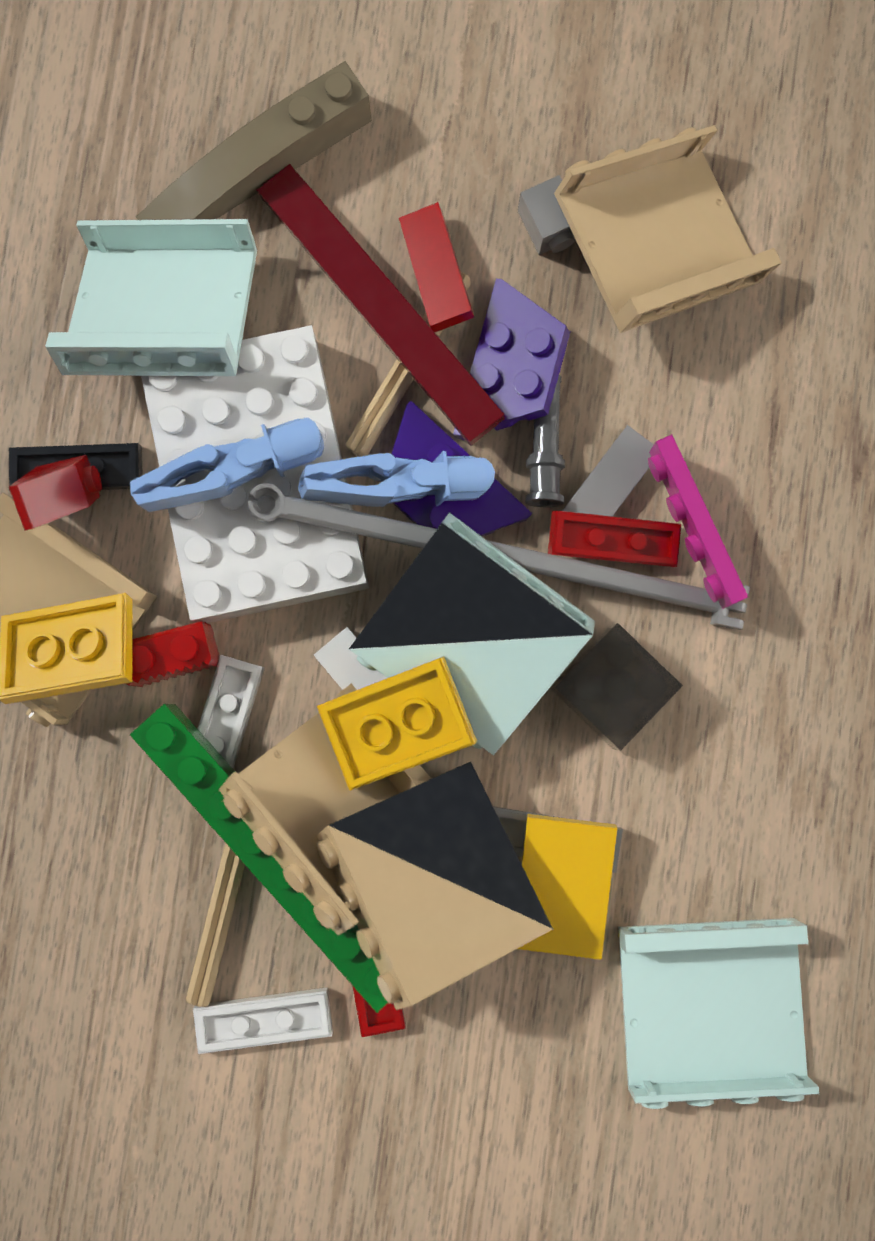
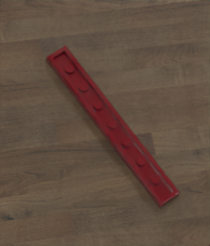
[257,164,505,446]

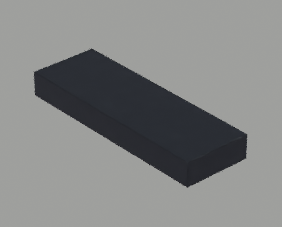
[9,443,142,490]

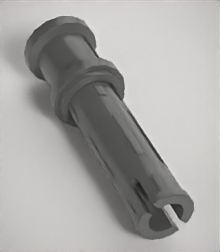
[525,375,565,508]

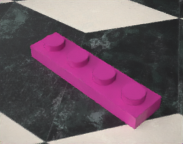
[648,435,748,609]

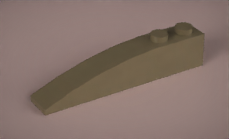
[136,61,372,220]

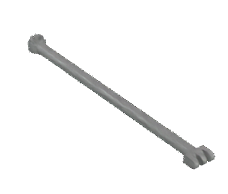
[248,483,750,630]

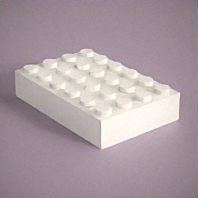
[141,325,369,623]

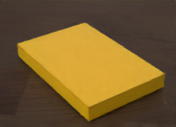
[0,593,133,704]
[317,656,477,791]
[517,814,617,960]

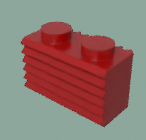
[125,621,220,687]

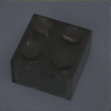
[550,623,683,751]

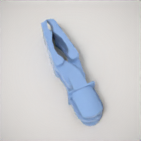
[130,418,324,512]
[298,451,495,507]

